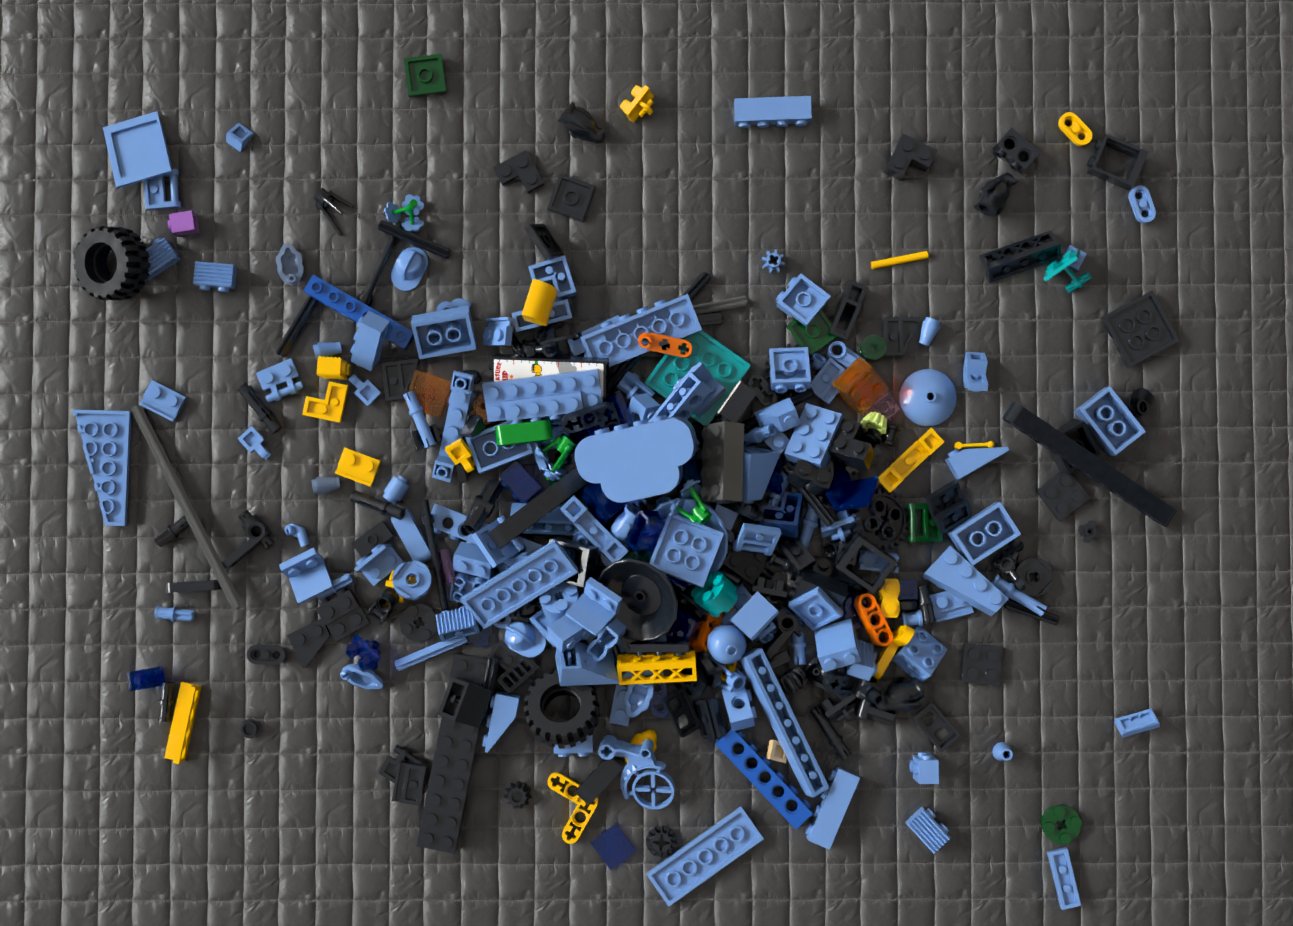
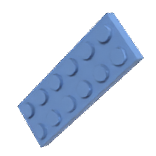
[461,539,578,629]
[646,806,764,906]

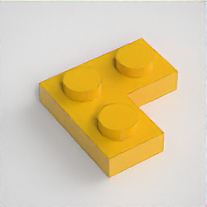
[302,381,349,423]

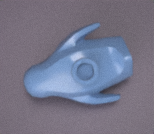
[610,503,648,545]

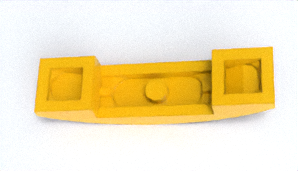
[877,428,945,493]

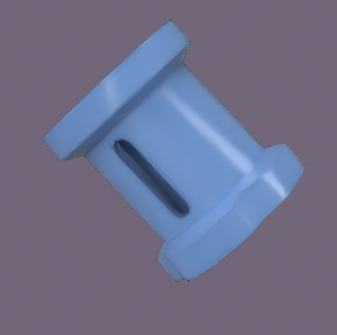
[900,609,923,627]

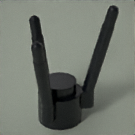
[314,188,355,236]

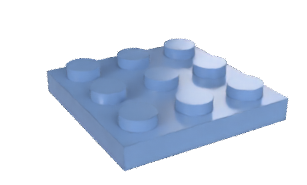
[649,512,724,588]

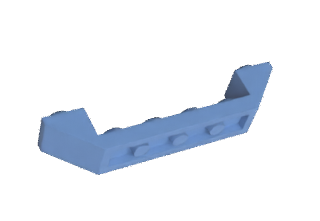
[432,370,474,482]

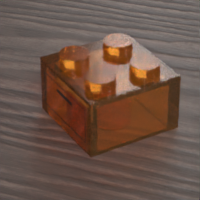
[832,357,889,415]

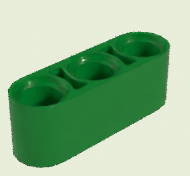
[495,420,553,446]

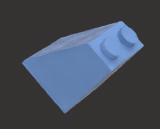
[742,445,780,503]

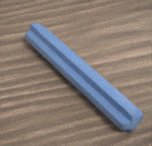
[395,636,468,671]

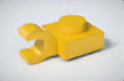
[445,438,476,473]

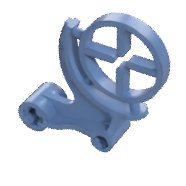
[598,735,675,810]

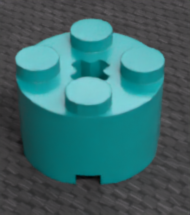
[691,571,738,617]

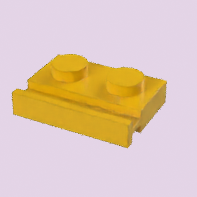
[335,447,381,487]

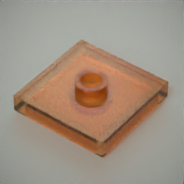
[404,370,452,418]

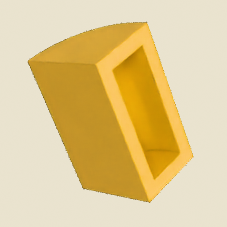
[522,279,557,326]

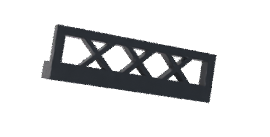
[979,230,1061,283]

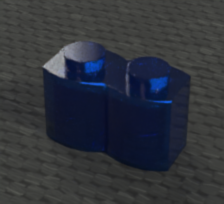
[627,510,665,551]

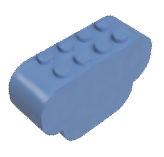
[575,415,697,503]

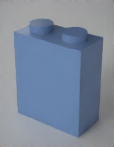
[814,618,861,672]

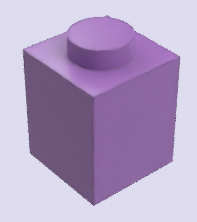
[168,210,200,236]

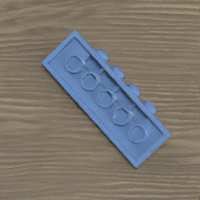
[580,294,702,367]
[482,368,603,424]

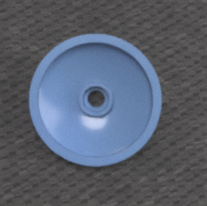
[899,369,957,426]

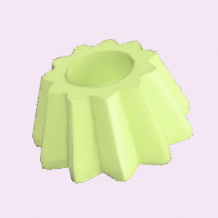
[860,411,887,436]

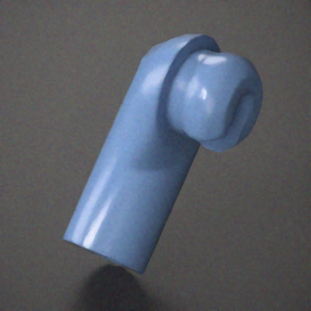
[284,523,310,547]

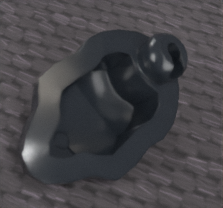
[509,596,542,623]

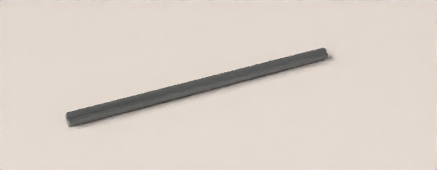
[131,405,243,610]

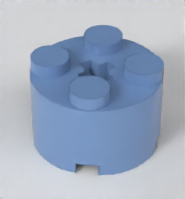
[539,582,579,623]

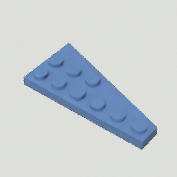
[72,409,132,526]

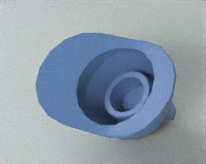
[391,247,428,291]
[504,621,546,658]

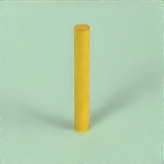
[871,251,928,269]

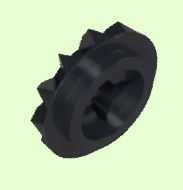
[646,826,677,858]

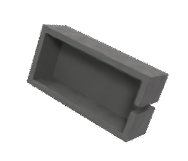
[700,421,744,504]

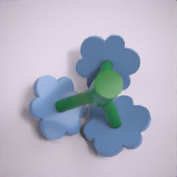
[384,194,424,232]

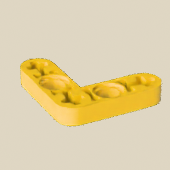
[872,625,915,680]
[548,772,599,844]

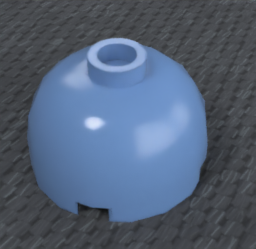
[707,624,746,664]

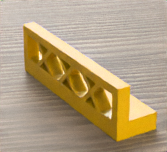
[617,651,697,685]
[164,681,202,764]

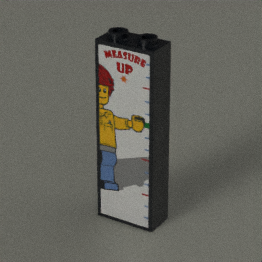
[489,354,609,400]

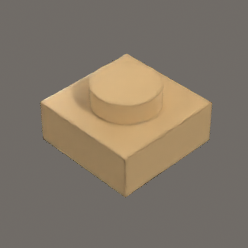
[766,740,787,764]

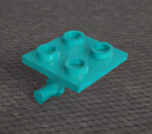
[1043,249,1092,294]

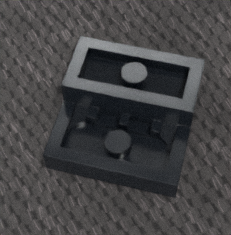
[925,480,972,534]

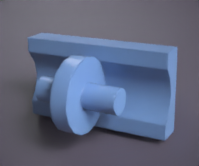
[617,371,655,400]
[820,509,855,543]

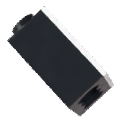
[716,381,757,423]

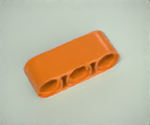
[853,594,893,647]

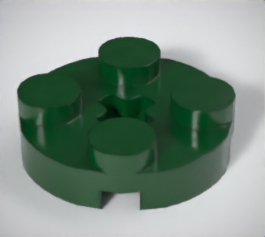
[1041,804,1082,845]

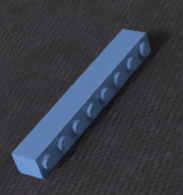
[740,648,829,798]

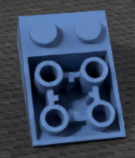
[449,542,496,603]
[555,642,619,686]
[482,690,522,753]

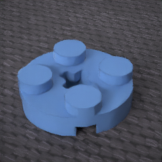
[393,561,432,600]

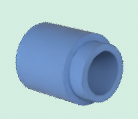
[383,475,409,505]

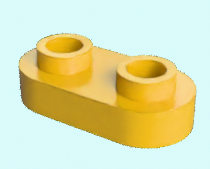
[1058,112,1092,147]

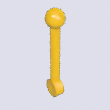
[954,441,995,450]

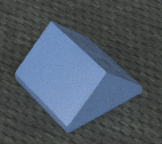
[729,591,780,641]

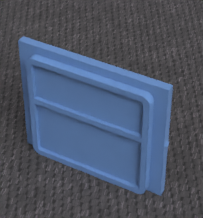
[103,111,172,189]

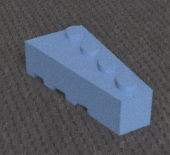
[921,546,1008,616]

